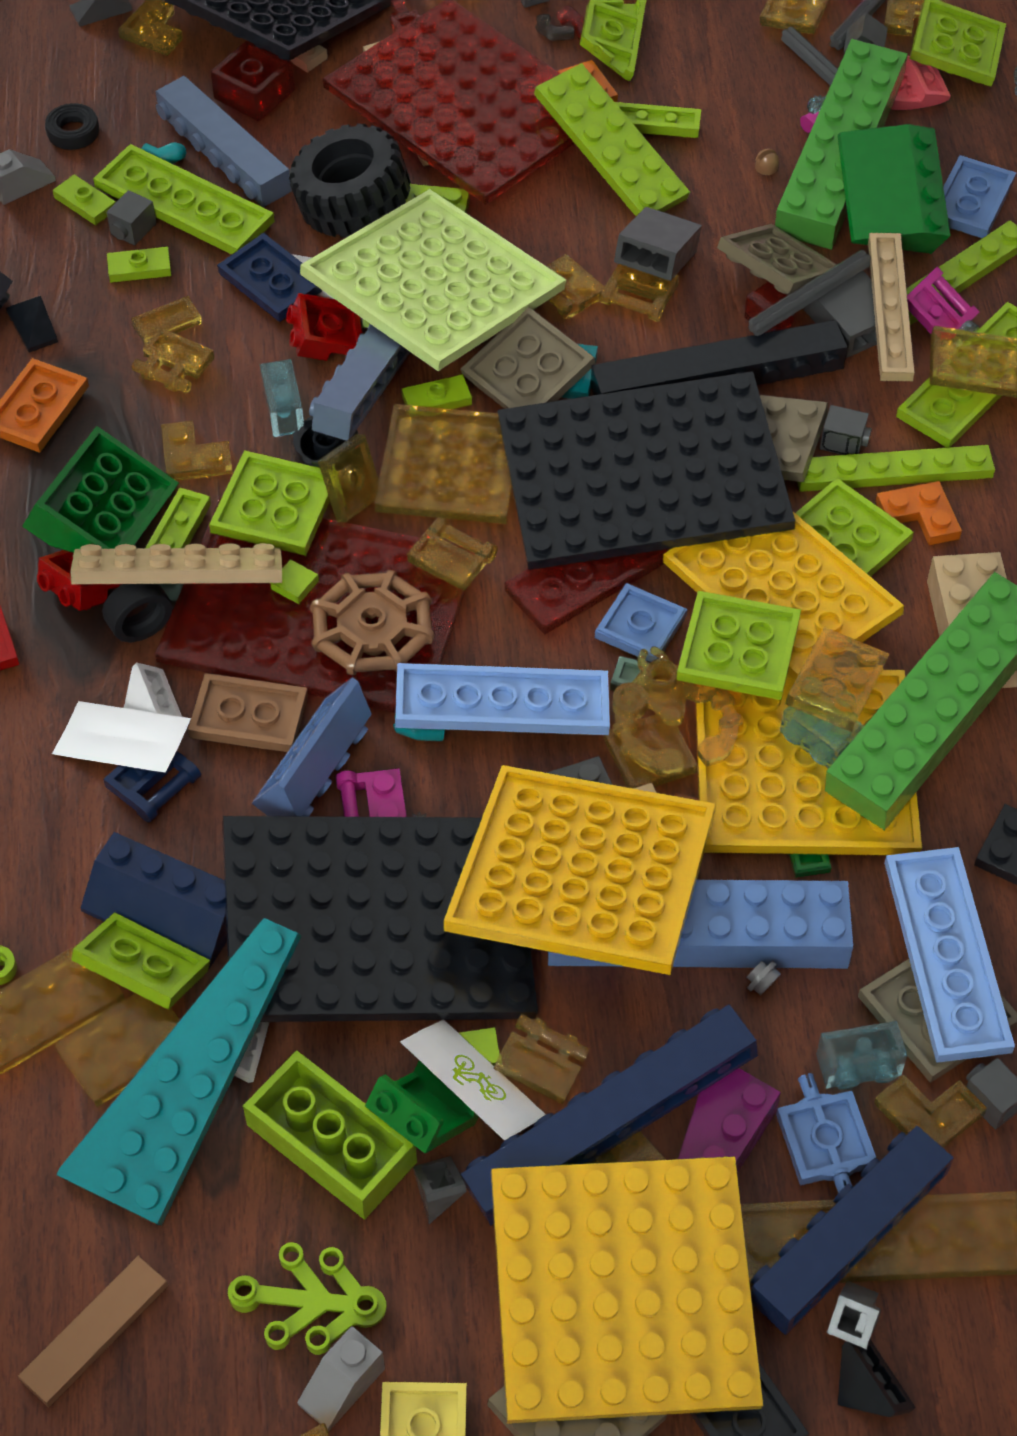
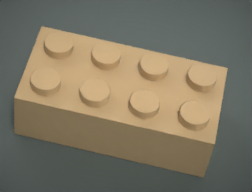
[927,552,1017,688]

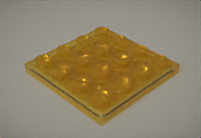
[375,404,512,524]

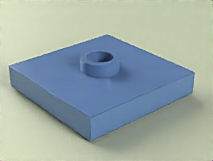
[595,583,687,665]

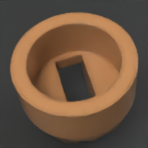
[755,148,779,175]

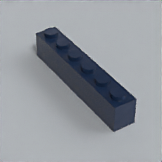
[750,1126,954,1335]

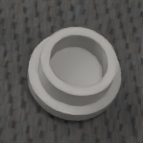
[747,961,781,996]

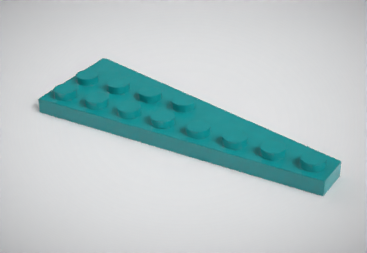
[56,918,302,1226]

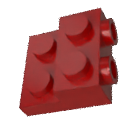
[286,293,362,361]
[37,550,122,611]

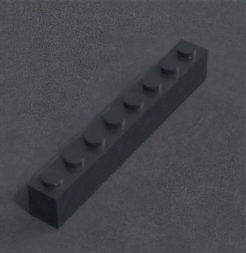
[591,320,848,395]

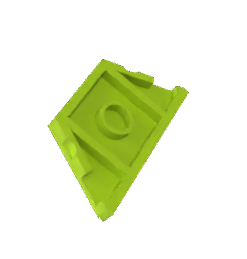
[580,0,646,81]

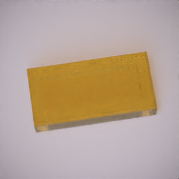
[131,296,202,346]

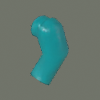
[141,142,187,164]
[393,714,445,741]

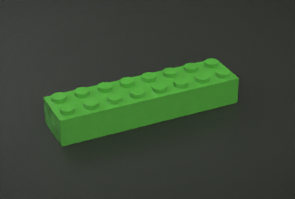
[775,39,908,250]
[825,572,1017,831]

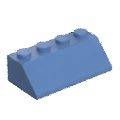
[252,677,372,817]

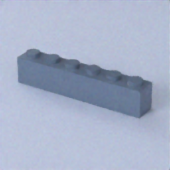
[156,76,292,207]
[309,323,410,441]

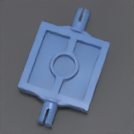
[776,1073,876,1193]

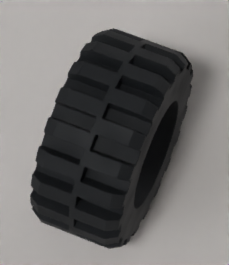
[289,124,411,238]

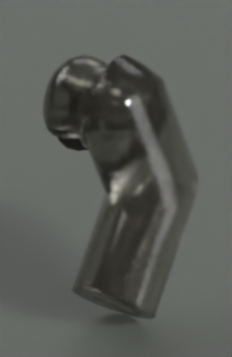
[535,14,574,41]

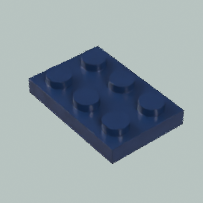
[217,233,323,322]

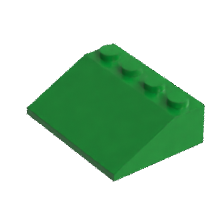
[837,124,950,254]
[22,426,179,553]

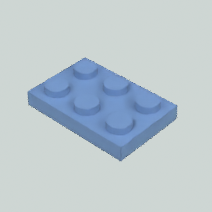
[943,155,1016,238]

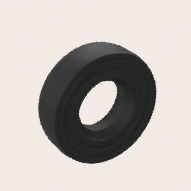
[45,103,99,150]

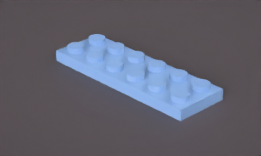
[395,663,610,735]
[884,847,1015,1063]

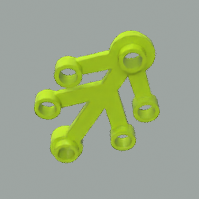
[228,1242,387,1355]

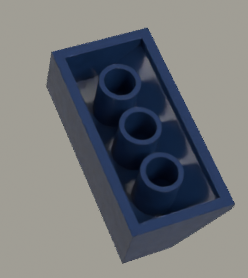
[80,832,227,969]

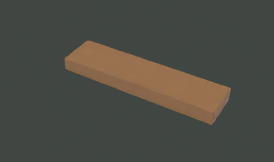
[18,1256,168,1408]

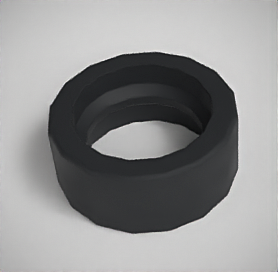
[102,584,173,643]

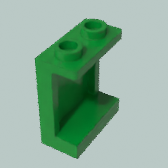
[365,1061,479,1153]

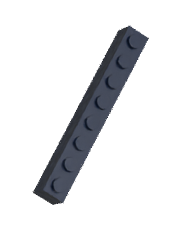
[461,1004,758,1226]

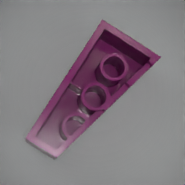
[678,1068,781,1173]

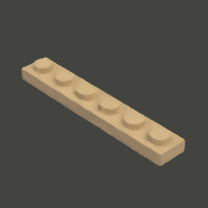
[868,233,915,381]

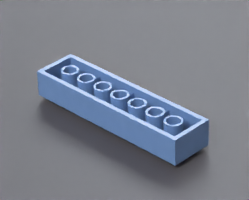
[548,880,853,969]

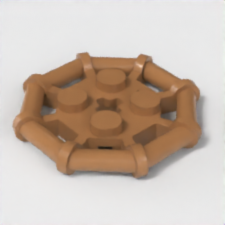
[310,570,435,675]

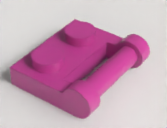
[907,266,980,347]
[336,769,407,817]

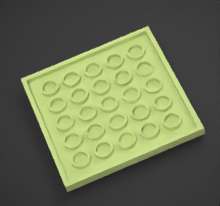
[300,189,566,371]

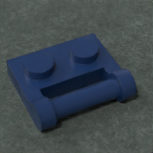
[103,751,201,823]

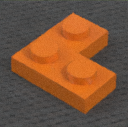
[875,481,962,545]

